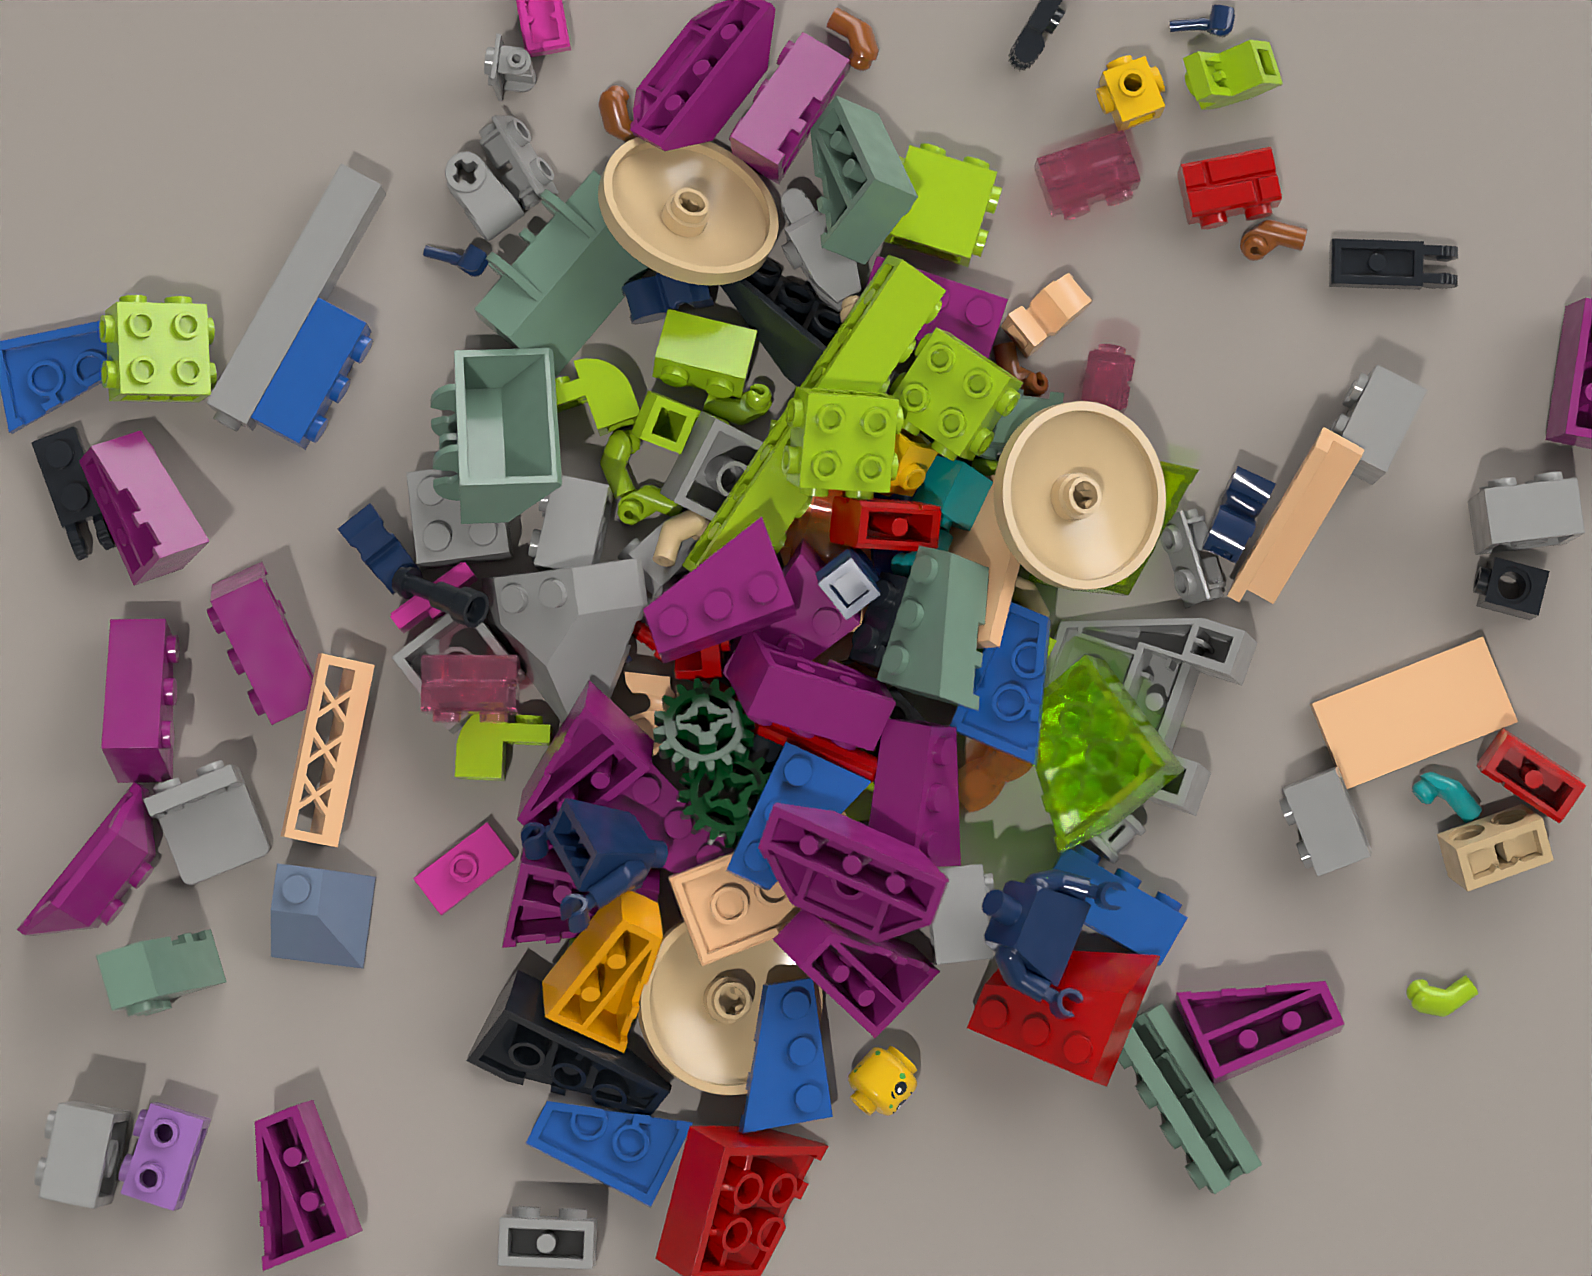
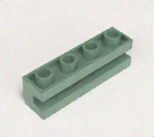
[1118,1003,1263,1194]

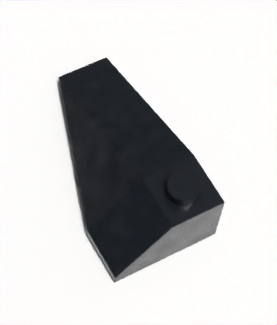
[720,259,842,387]
[466,970,672,1116]

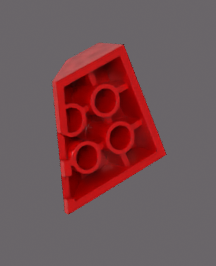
[967,951,1161,1087]
[655,1126,828,1276]

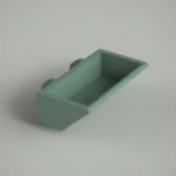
[474,170,649,378]
[430,348,562,524]

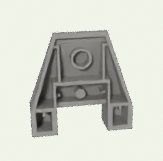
[1042,618,1257,816]

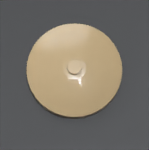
[598,137,779,285]
[993,401,1166,590]
[638,919,823,1095]

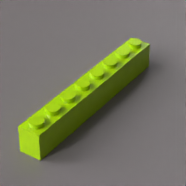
[682,254,946,572]

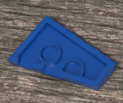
[0,321,107,434]
[950,602,1051,767]
[726,742,871,891]
[738,977,833,1133]
[526,1101,693,1208]

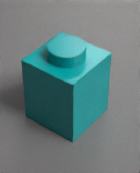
[912,456,993,532]

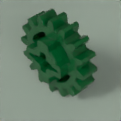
[653,678,755,780]
[676,744,772,848]

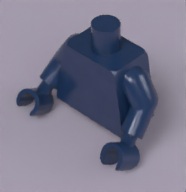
[520,798,668,933]
[982,869,1126,1019]

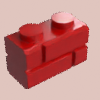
[1177,146,1282,229]
[829,496,942,551]
[1476,727,1586,824]

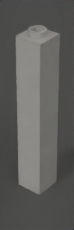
[206,163,386,432]

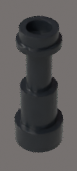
[392,566,489,628]

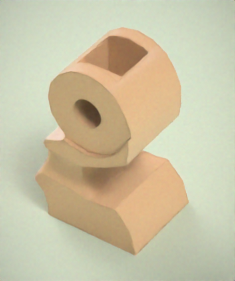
[1001,273,1092,358]
[624,671,677,758]

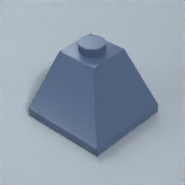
[271,863,376,969]

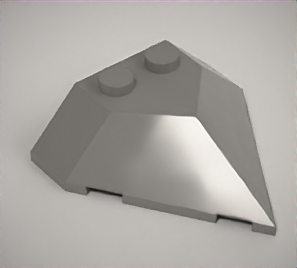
[482,558,648,723]

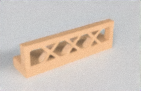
[1227,427,1365,604]
[281,653,375,847]

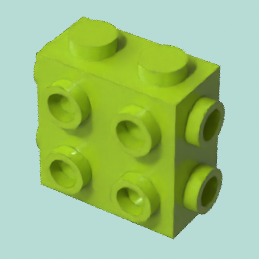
[884,143,1002,267]
[99,295,217,402]
[889,327,1023,461]
[782,387,903,500]

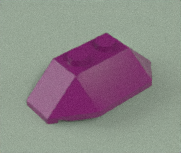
[630,0,776,152]
[16,782,156,936]
[758,803,949,943]

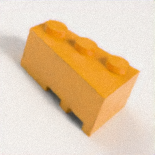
[542,891,663,1053]

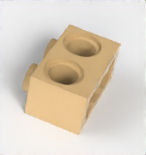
[1437,804,1554,892]

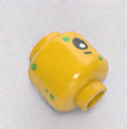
[848,1046,917,1116]

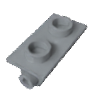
[484,33,536,101]
[479,115,559,210]
[1160,509,1226,609]

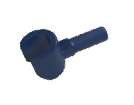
[1170,5,1235,37]
[423,244,489,277]

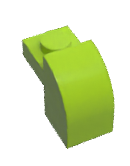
[1183,40,1283,110]
[555,358,640,436]
[631,390,729,454]
[455,704,553,781]

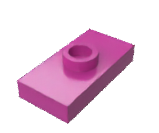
[516,0,571,58]
[390,562,478,634]
[413,822,516,916]

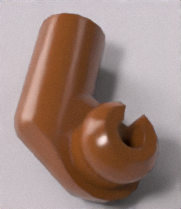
[826,7,879,71]
[598,85,637,143]
[1240,220,1307,261]
[993,342,1049,398]

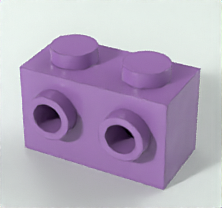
[118,1102,211,1211]

